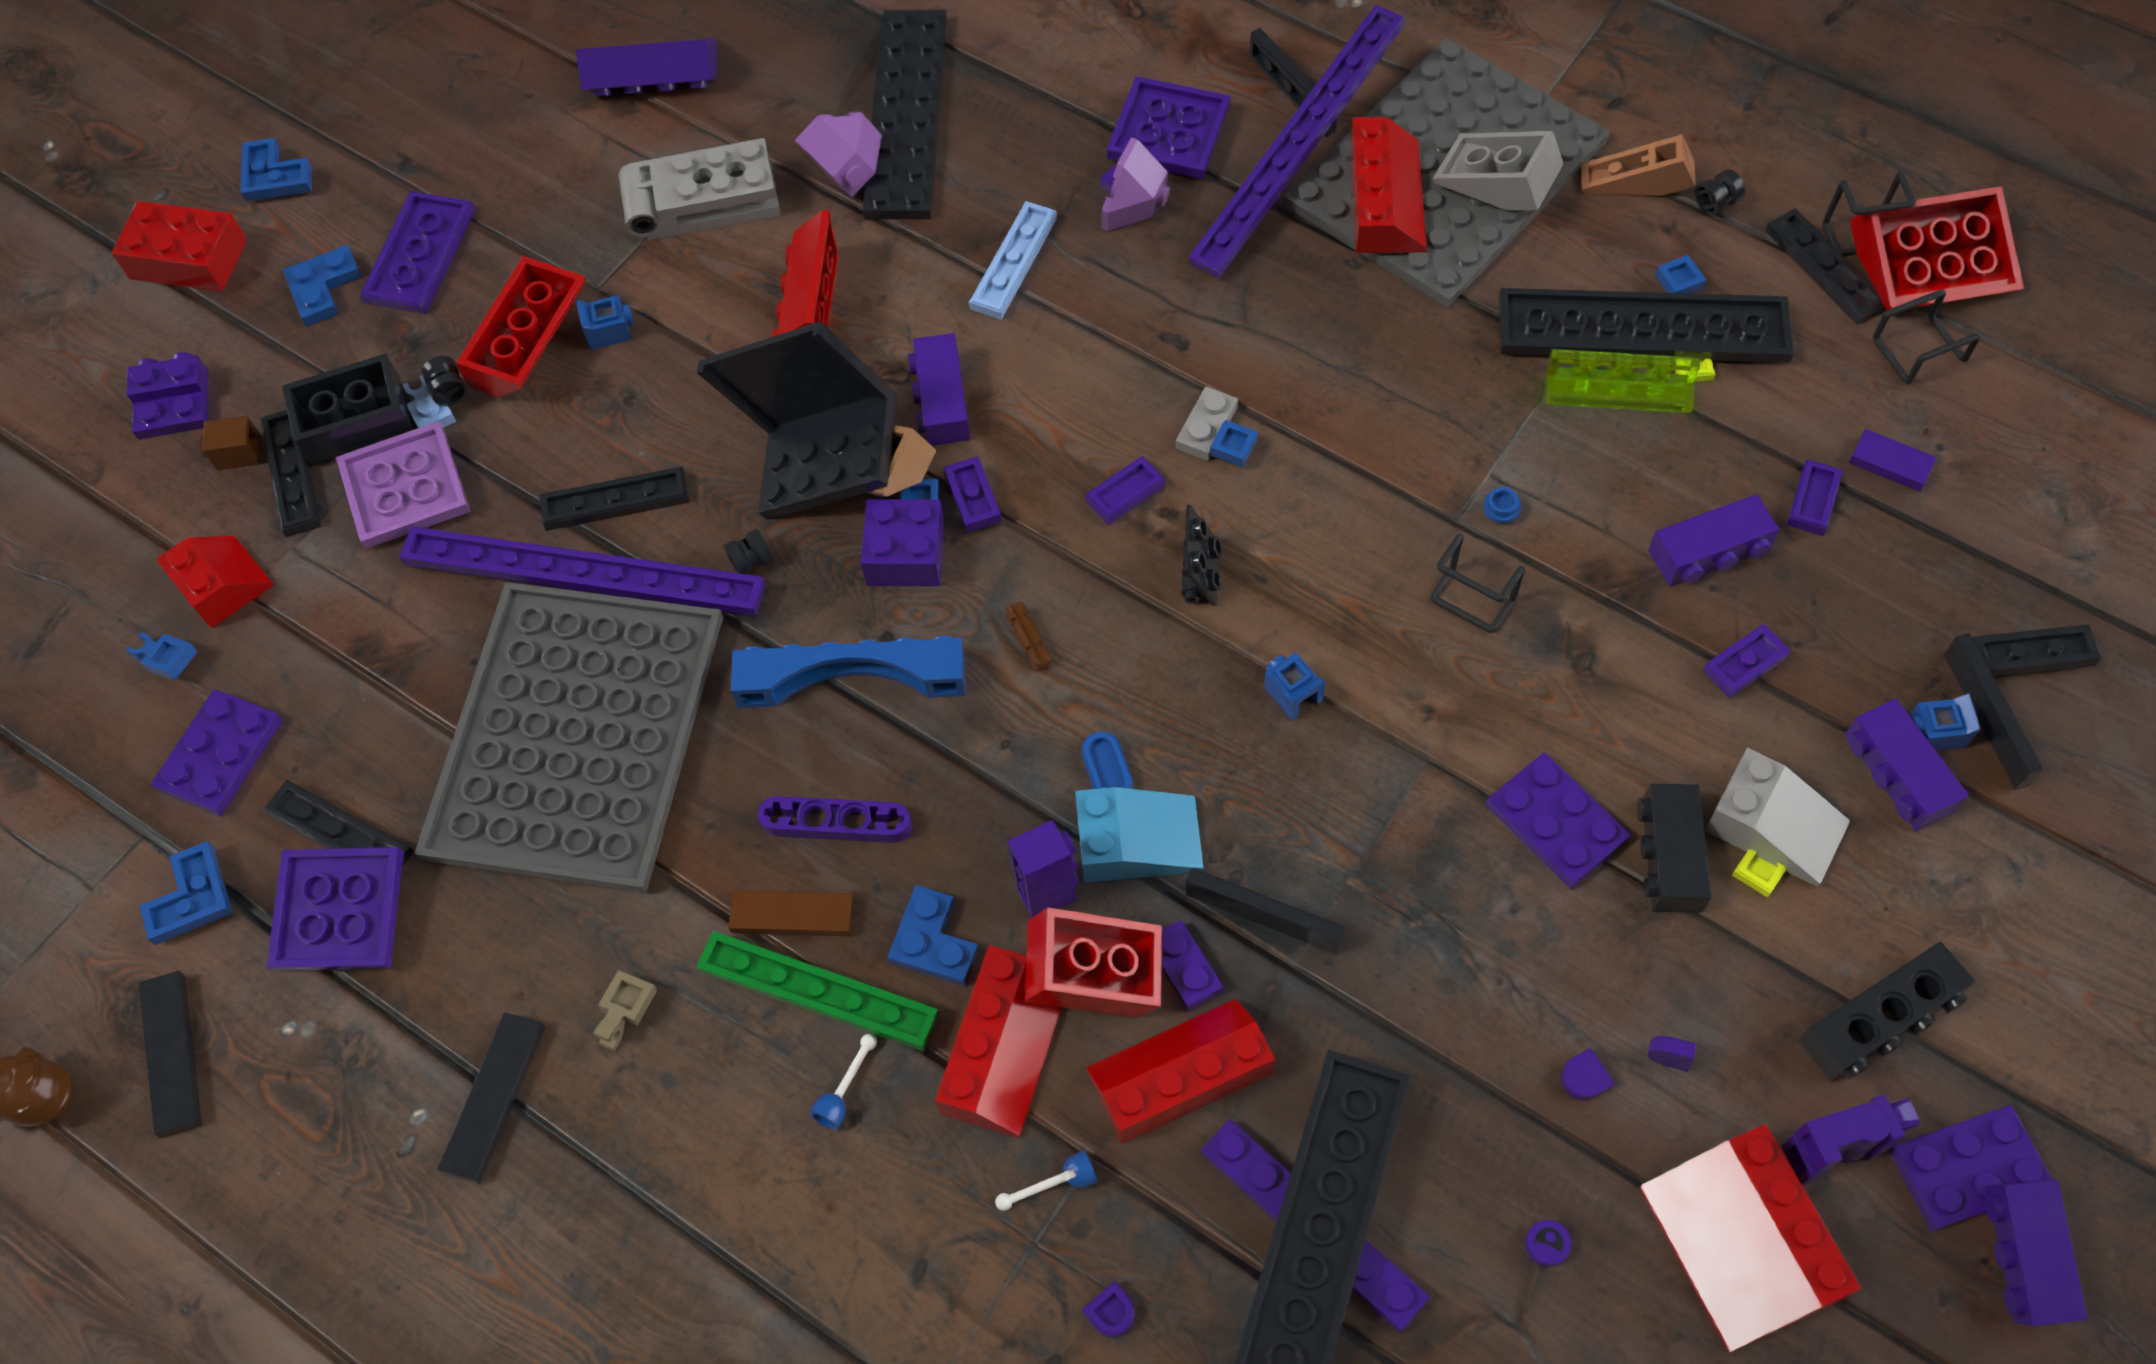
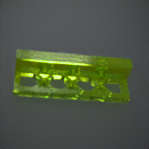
[1545,349,1700,413]

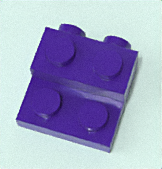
[126,352,209,440]

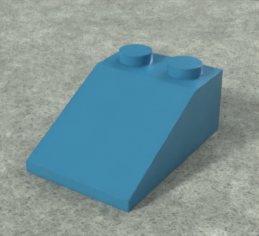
[1075,787,1204,883]

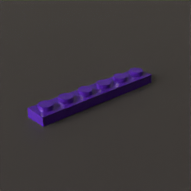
[1201,1119,1430,1333]

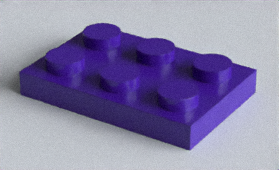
[150,689,283,817]
[1485,752,1631,890]
[1889,1105,2053,1233]

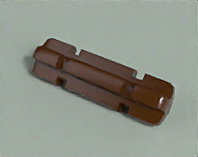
[1006,602,1052,671]

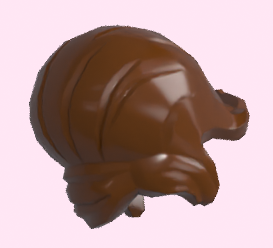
[0,1047,73,1127]

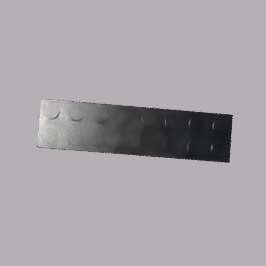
[862,9,948,219]
[1499,288,1794,363]
[1234,1050,1411,1364]

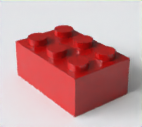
[111,201,247,292]
[1025,907,1162,1018]

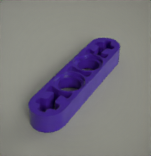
[758,796,912,843]

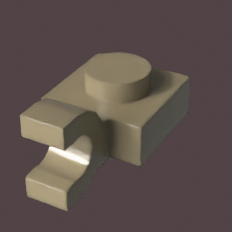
[594,970,657,1052]

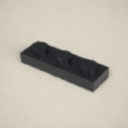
[1973,624,2102,677]

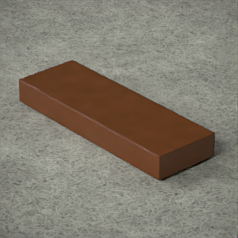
[728,890,854,936]

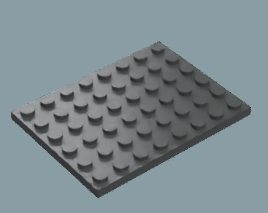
[1283,37,1610,308]
[414,582,723,893]

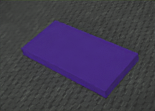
[360,191,475,314]

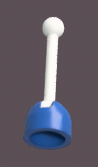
[809,1034,877,1130]
[995,1150,1098,1211]

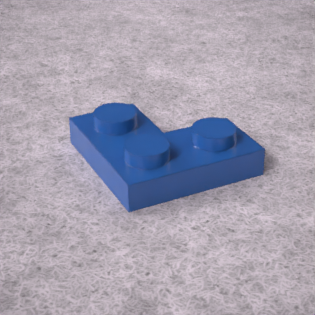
[241,138,312,202]
[283,245,362,326]
[139,841,232,945]
[887,885,979,986]

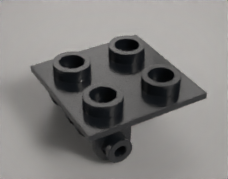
[1181,505,1223,606]

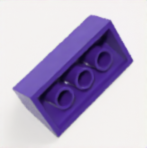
[576,38,717,96]

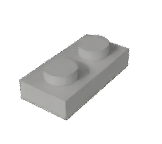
[1176,386,1238,461]

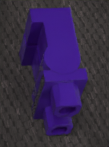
[1782,1094,1920,1186]

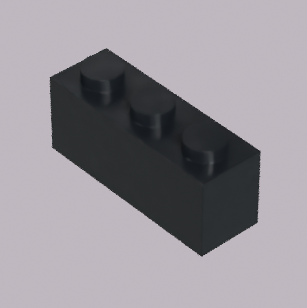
[1637,784,1711,913]

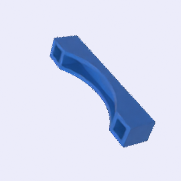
[731,635,966,708]

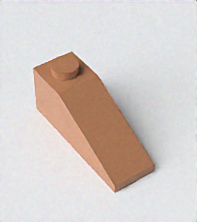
[1581,134,1696,196]

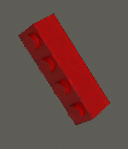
[1350,117,1426,253]
[772,210,839,337]
[456,256,587,398]
[935,945,1062,1138]
[1086,999,1275,1145]

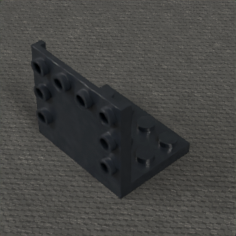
[697,322,897,520]

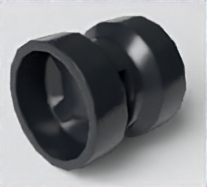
[1695,169,1745,215]
[422,356,467,406]
[723,529,774,575]

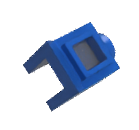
[576,295,635,350]
[1264,652,1325,720]
[1909,693,1981,751]

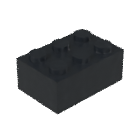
[282,354,413,465]

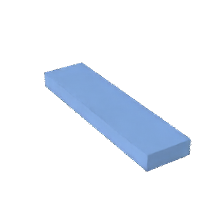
[969,201,1057,320]

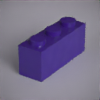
[908,333,970,446]
[1648,494,1780,586]
[1845,698,1969,831]
[1007,820,1079,918]
[1985,1179,2088,1326]

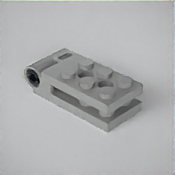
[619,138,781,241]

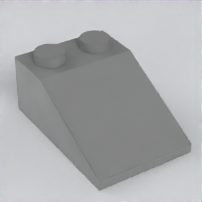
[1433,131,1564,211]
[1704,748,1850,887]

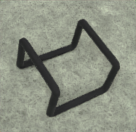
[1822,171,1916,256]
[1873,289,1981,384]
[1430,534,1525,633]

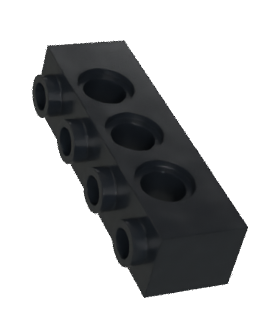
[1798,941,1976,1082]

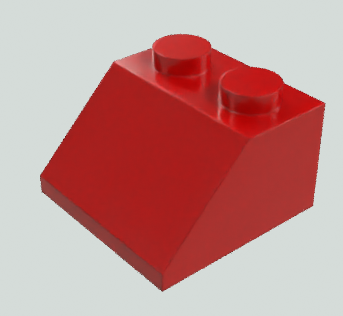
[156,535,274,628]

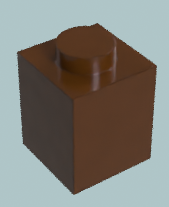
[199,416,261,470]

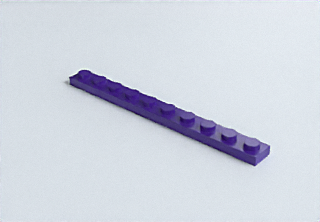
[1189,4,1405,278]
[399,526,766,616]

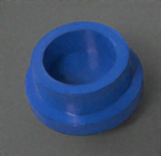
[1483,487,1521,524]

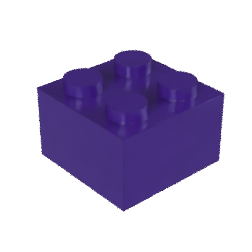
[861,499,945,587]

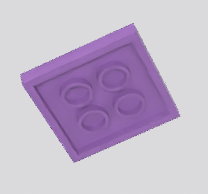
[336,421,471,549]

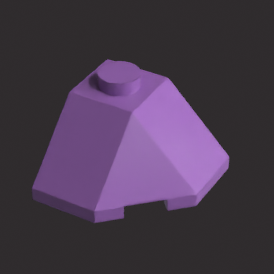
[795,112,882,197]
[1101,137,1170,231]

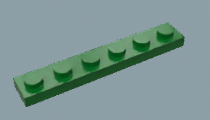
[696,931,940,1052]

